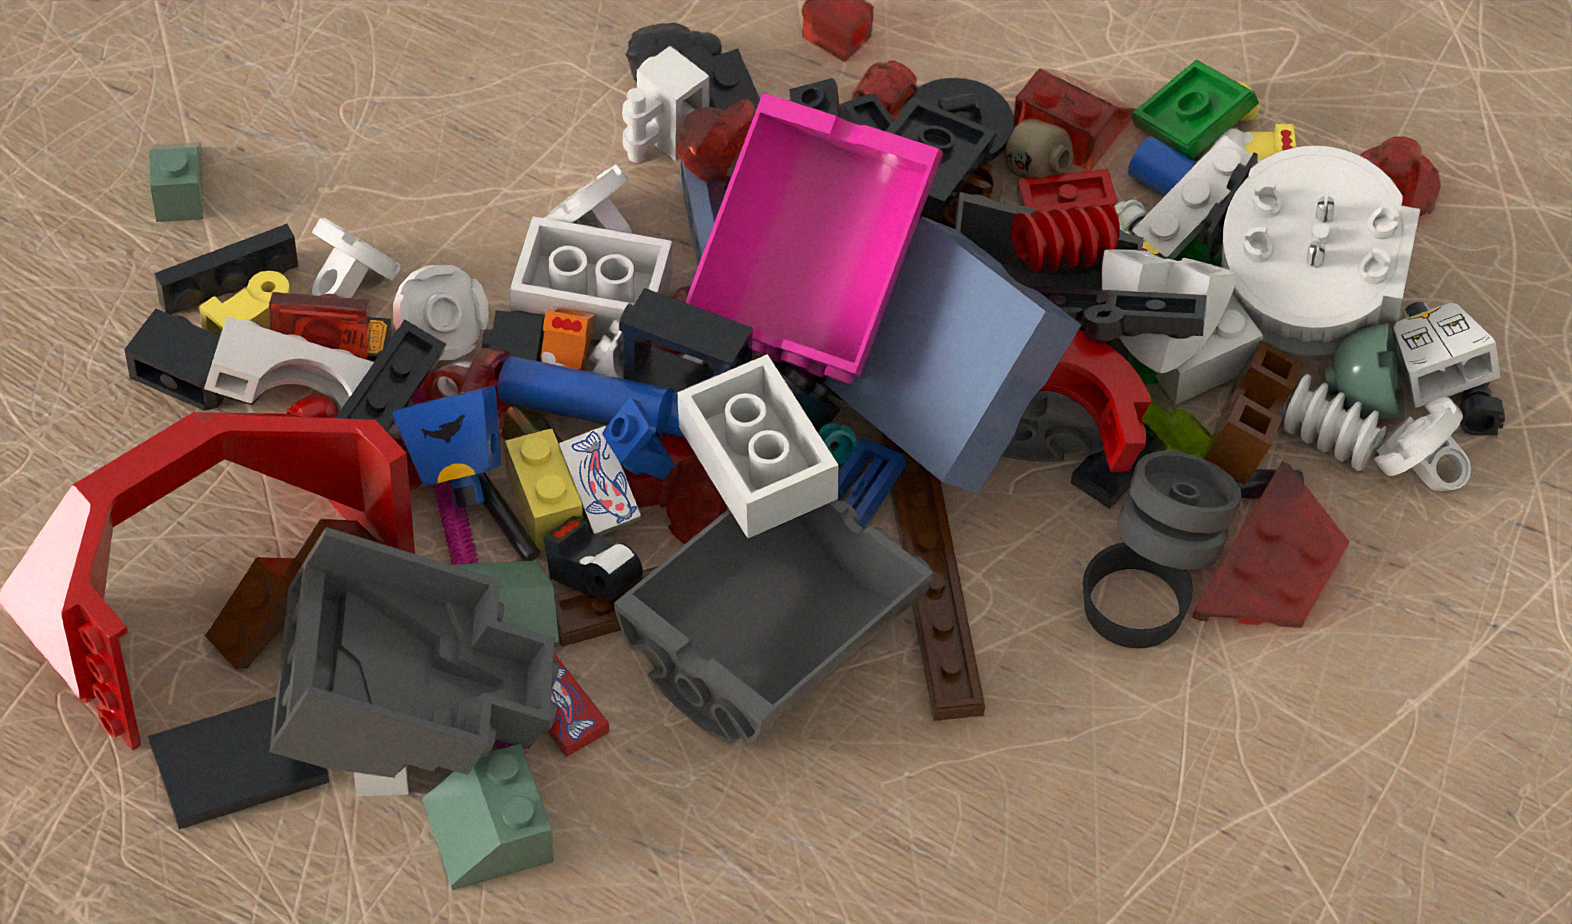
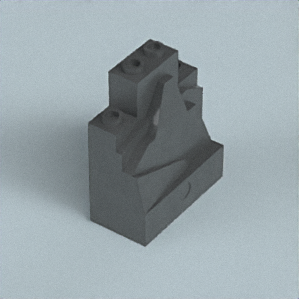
[269,527,559,778]

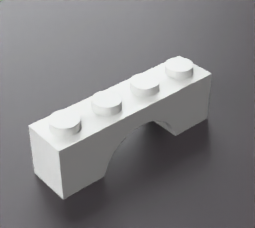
[204,316,407,440]

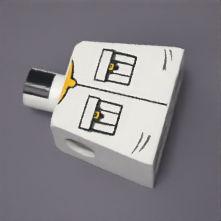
[1393,302,1501,408]

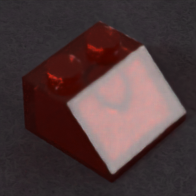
[1013,68,1136,171]

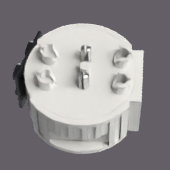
[1203,146,1420,358]

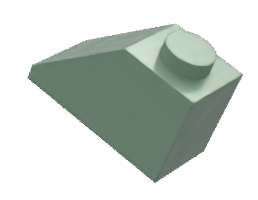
[150,142,203,222]

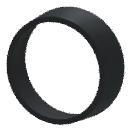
[1083,542,1193,648]

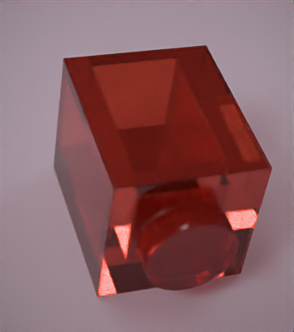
[801,0,874,62]

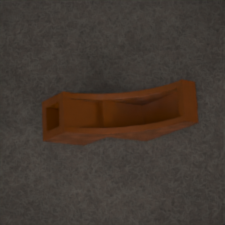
[205,519,379,669]

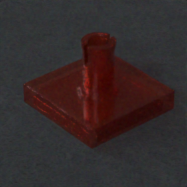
[269,292,371,361]

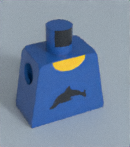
[392,385,502,509]

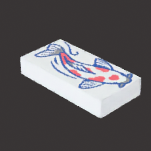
[559,426,642,537]

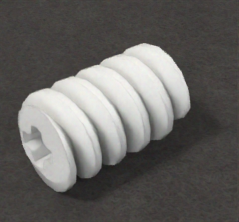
[1278,374,1387,471]

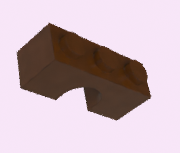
[1203,340,1303,485]

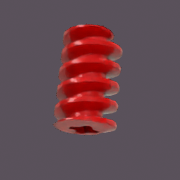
[1010,203,1120,273]

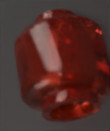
[852,60,918,120]

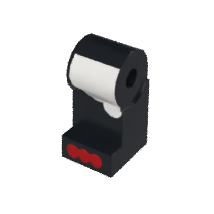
[543,516,643,601]

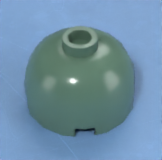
[1325,323,1405,420]

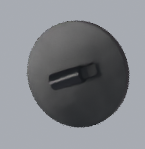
[899,78,1014,165]

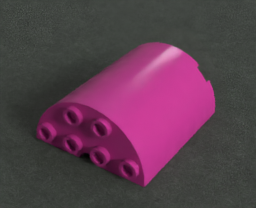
[685,93,943,385]

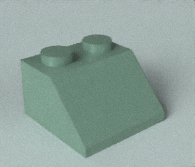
[422,743,553,890]

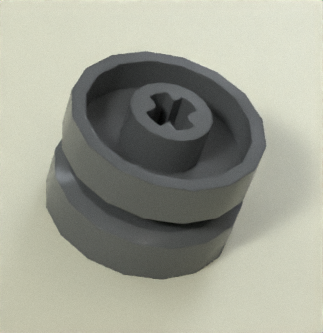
[1117,451,1241,570]

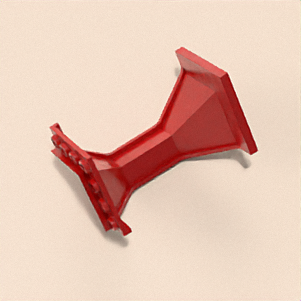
[0,412,415,750]

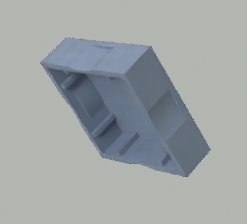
[823,217,1081,494]

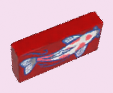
[547,653,609,757]

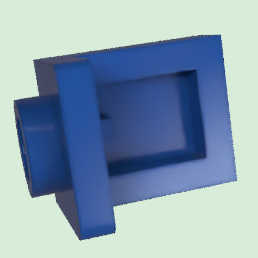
[602,398,675,480]

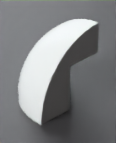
[1102,249,1238,374]

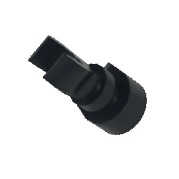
[1459,382,1505,436]

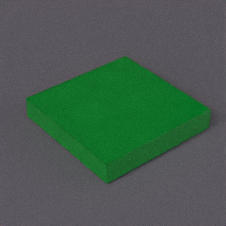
[1130,59,1259,160]

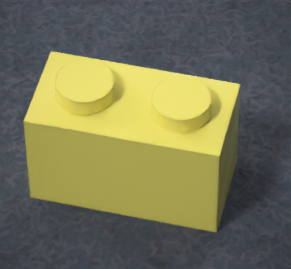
[505,428,583,551]

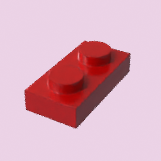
[1016,168,1118,213]

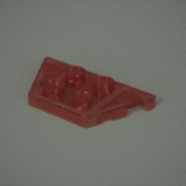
[1192,461,1350,628]

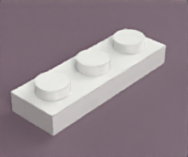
[1131,135,1260,260]

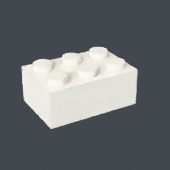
[510,216,672,346]
[677,354,838,538]

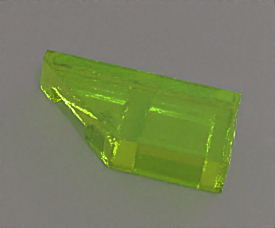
[1142,394,1212,458]

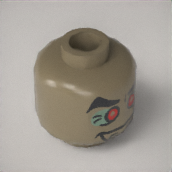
[1004,119,1074,178]

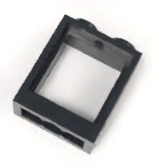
[619,288,753,392]

